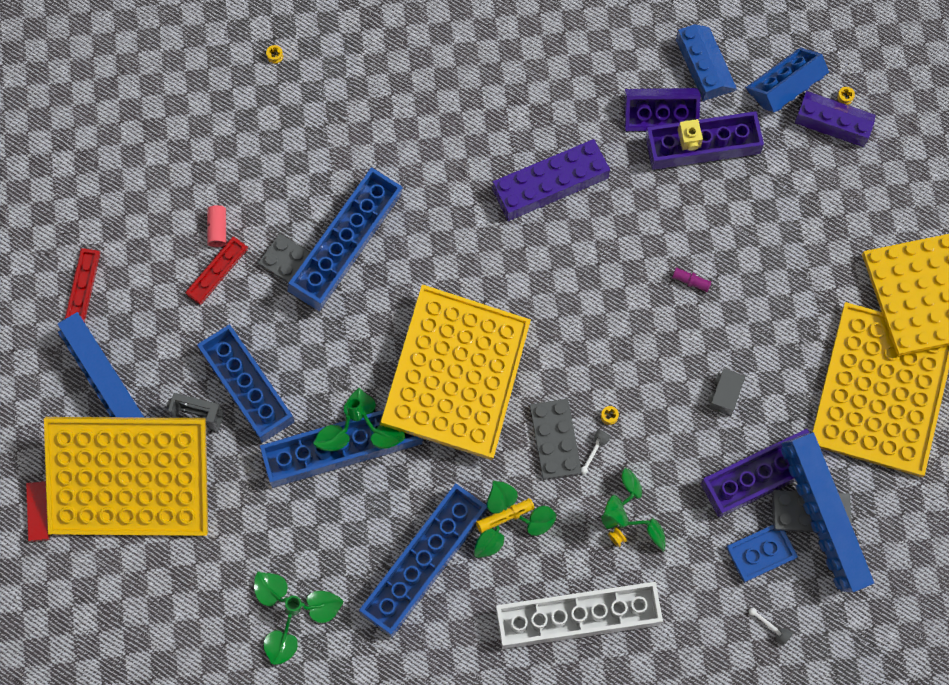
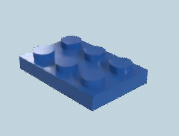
[726,525,798,583]

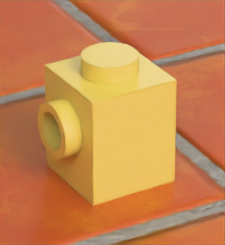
[678,119,703,151]

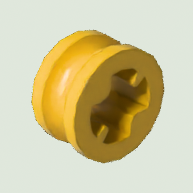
[266,45,283,64]
[837,87,855,105]
[601,406,619,425]
[608,527,627,547]

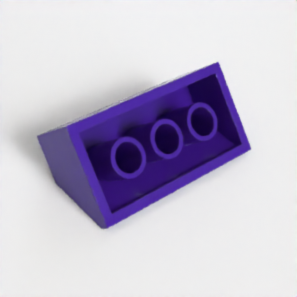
[624,88,701,131]
[795,91,876,147]

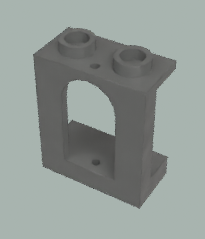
[167,393,224,433]

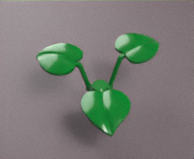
[313,388,405,451]
[601,467,666,552]
[474,481,556,558]
[254,572,344,665]

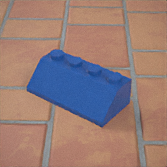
[676,24,737,101]
[746,47,829,113]

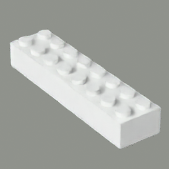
[496,582,663,649]

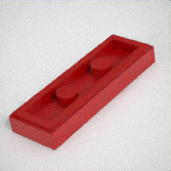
[26,481,50,542]

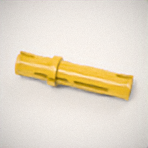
[476,498,535,533]

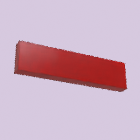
[185,236,249,305]
[65,248,101,323]

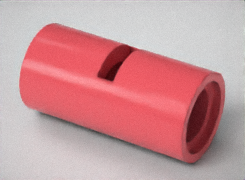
[207,205,226,247]

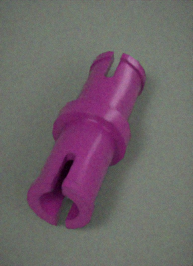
[672,267,711,292]

